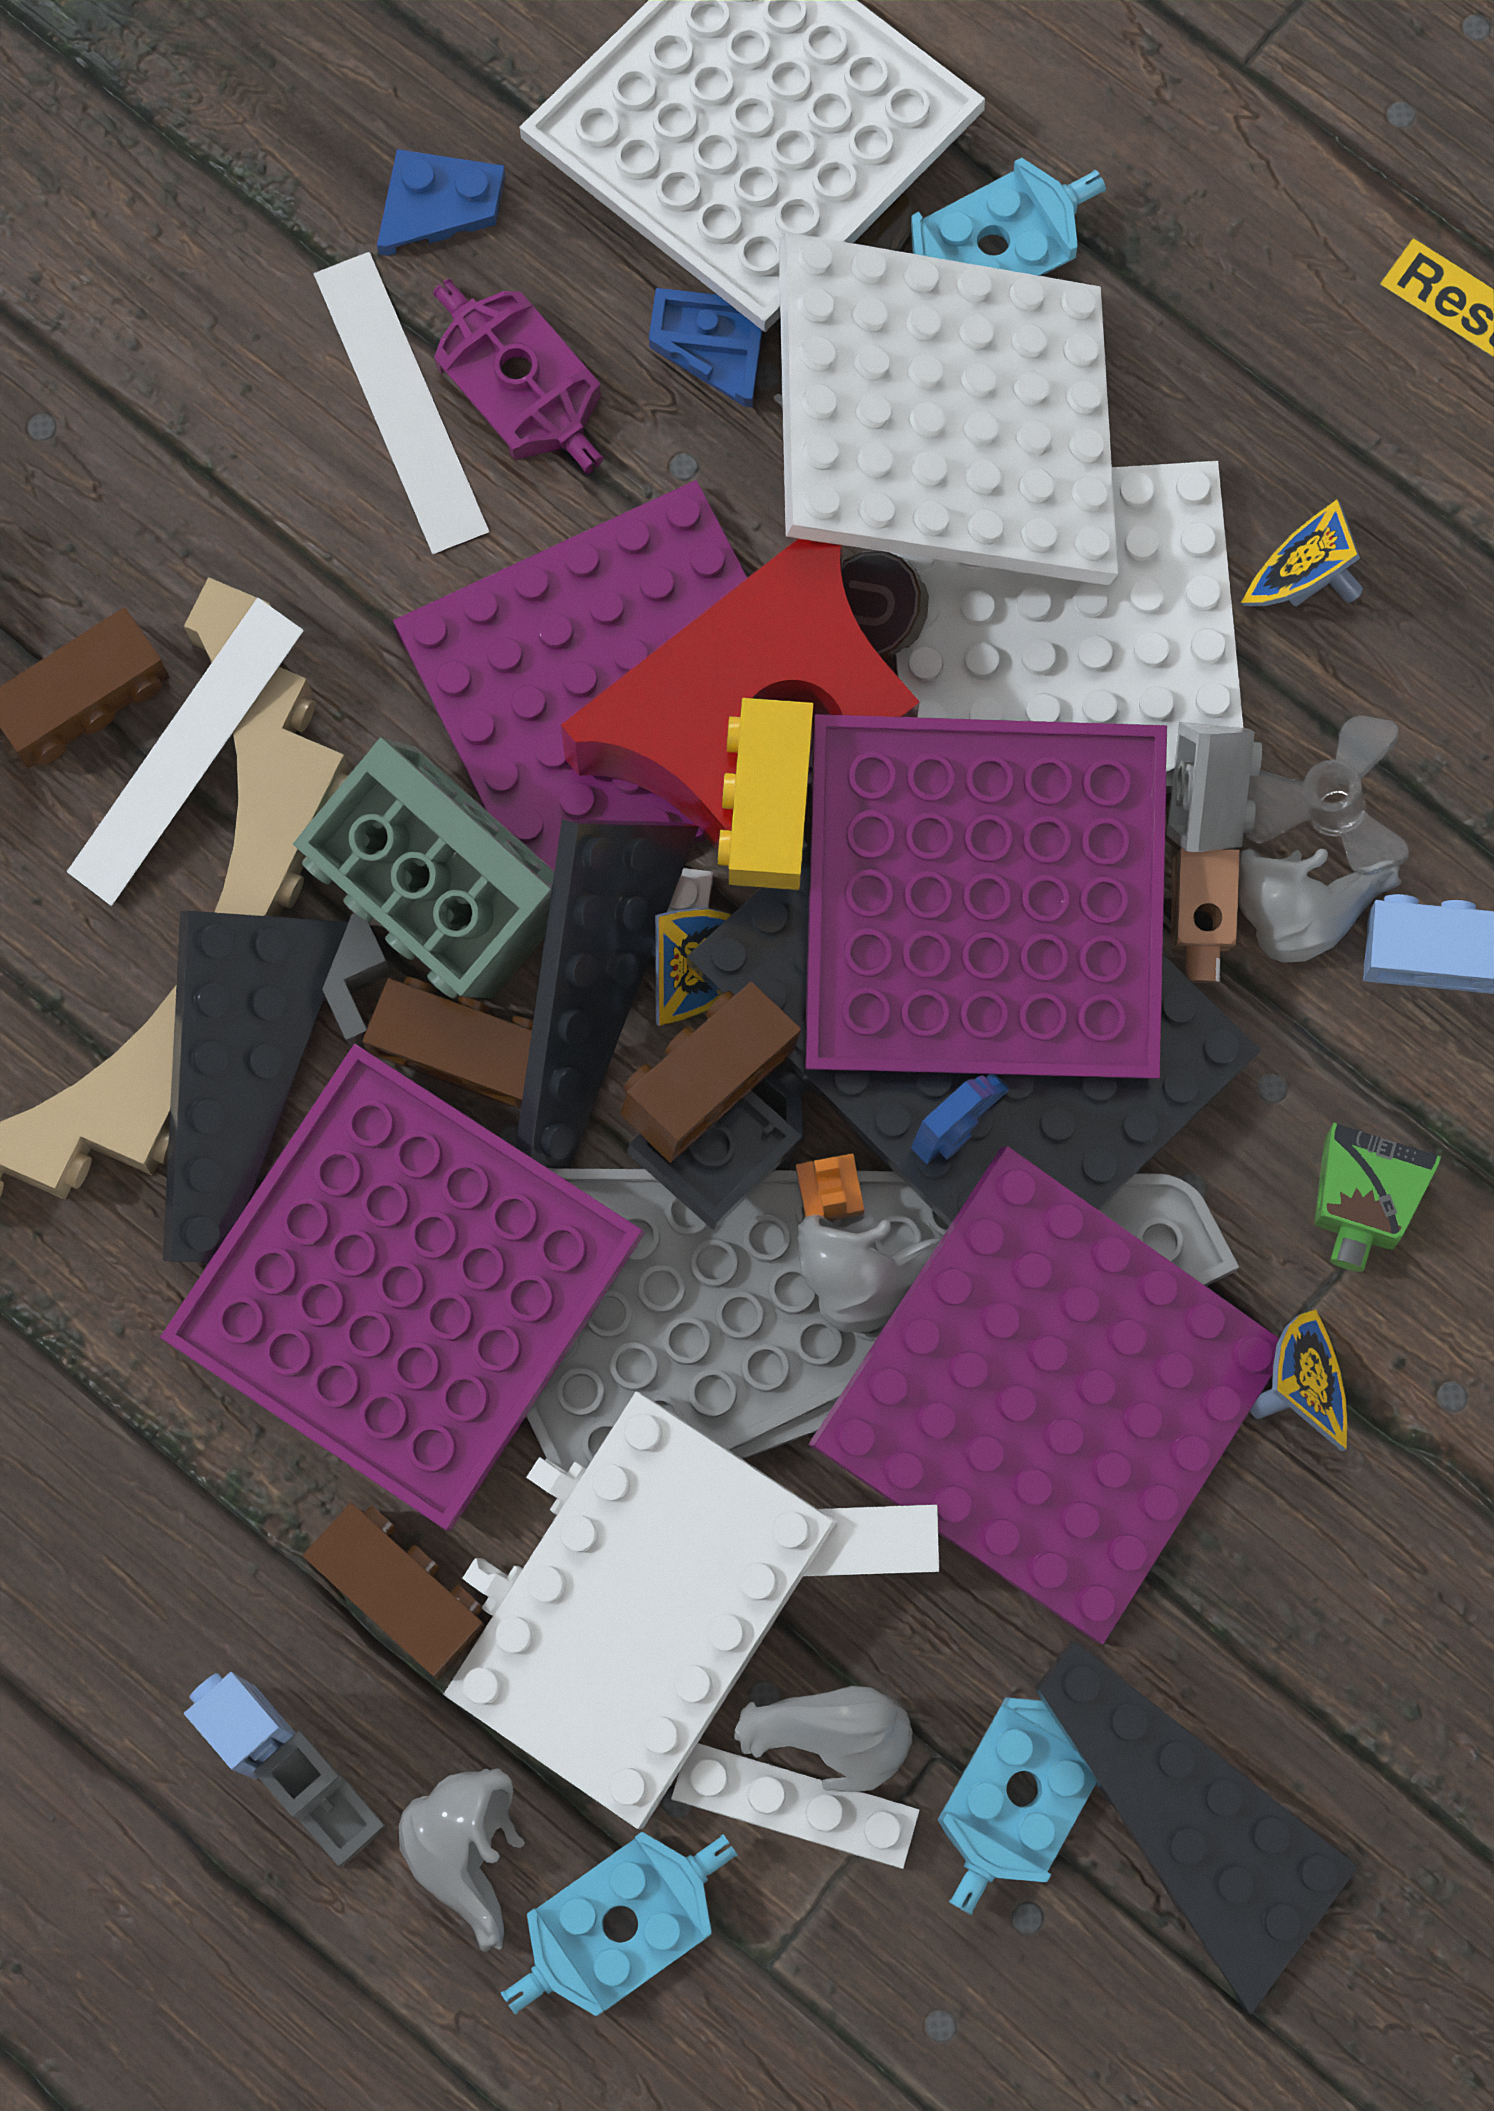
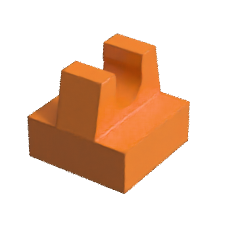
[796,1154,865,1221]

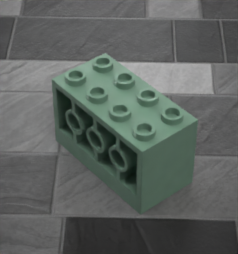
[293,737,554,999]

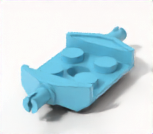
[911,158,1106,276]
[938,1698,1097,1915]
[501,1832,738,2016]

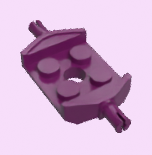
[433,279,604,474]

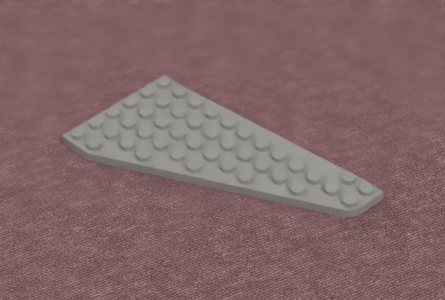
[526,1168,1239,1472]

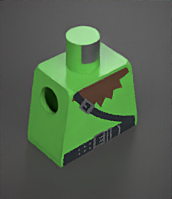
[1315,1123,1441,1272]

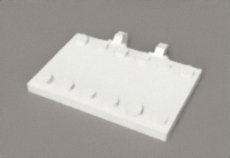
[443,1391,837,1829]

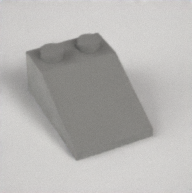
[1167,722,1262,852]

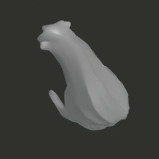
[1238,848,1401,962]
[798,1214,942,1332]
[734,1686,912,1791]
[399,1769,525,1952]

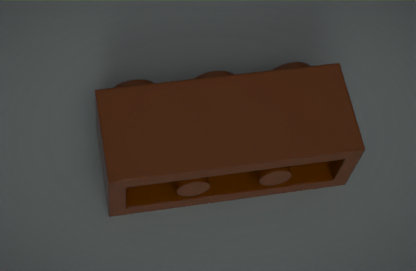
[0,607,170,769]
[362,977,533,1110]
[620,982,802,1163]
[302,1502,486,1681]

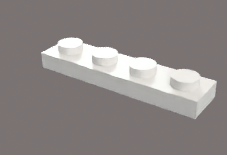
[672,1743,919,1869]

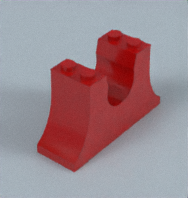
[561,538,920,851]

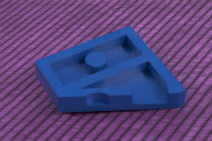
[377,149,506,256]
[649,288,763,408]
[911,1074,1009,1164]

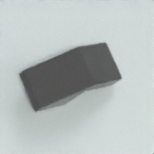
[322,913,391,1049]
[253,1730,387,1868]

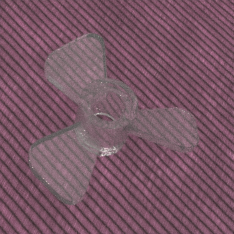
[1245,716,1409,876]

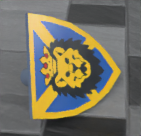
[1241,499,1363,607]
[651,908,731,1026]
[1250,1309,1347,1451]

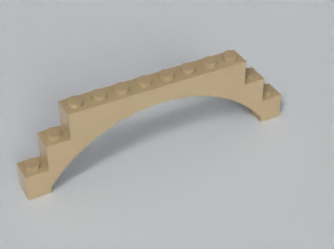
[0,577,350,1200]

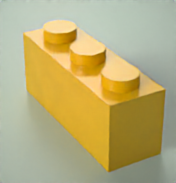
[718,698,813,890]

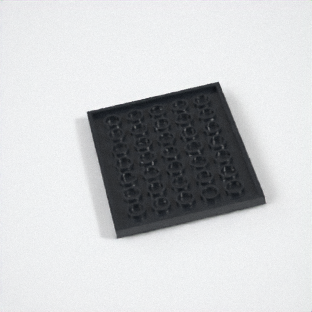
[686,843,1261,1227]

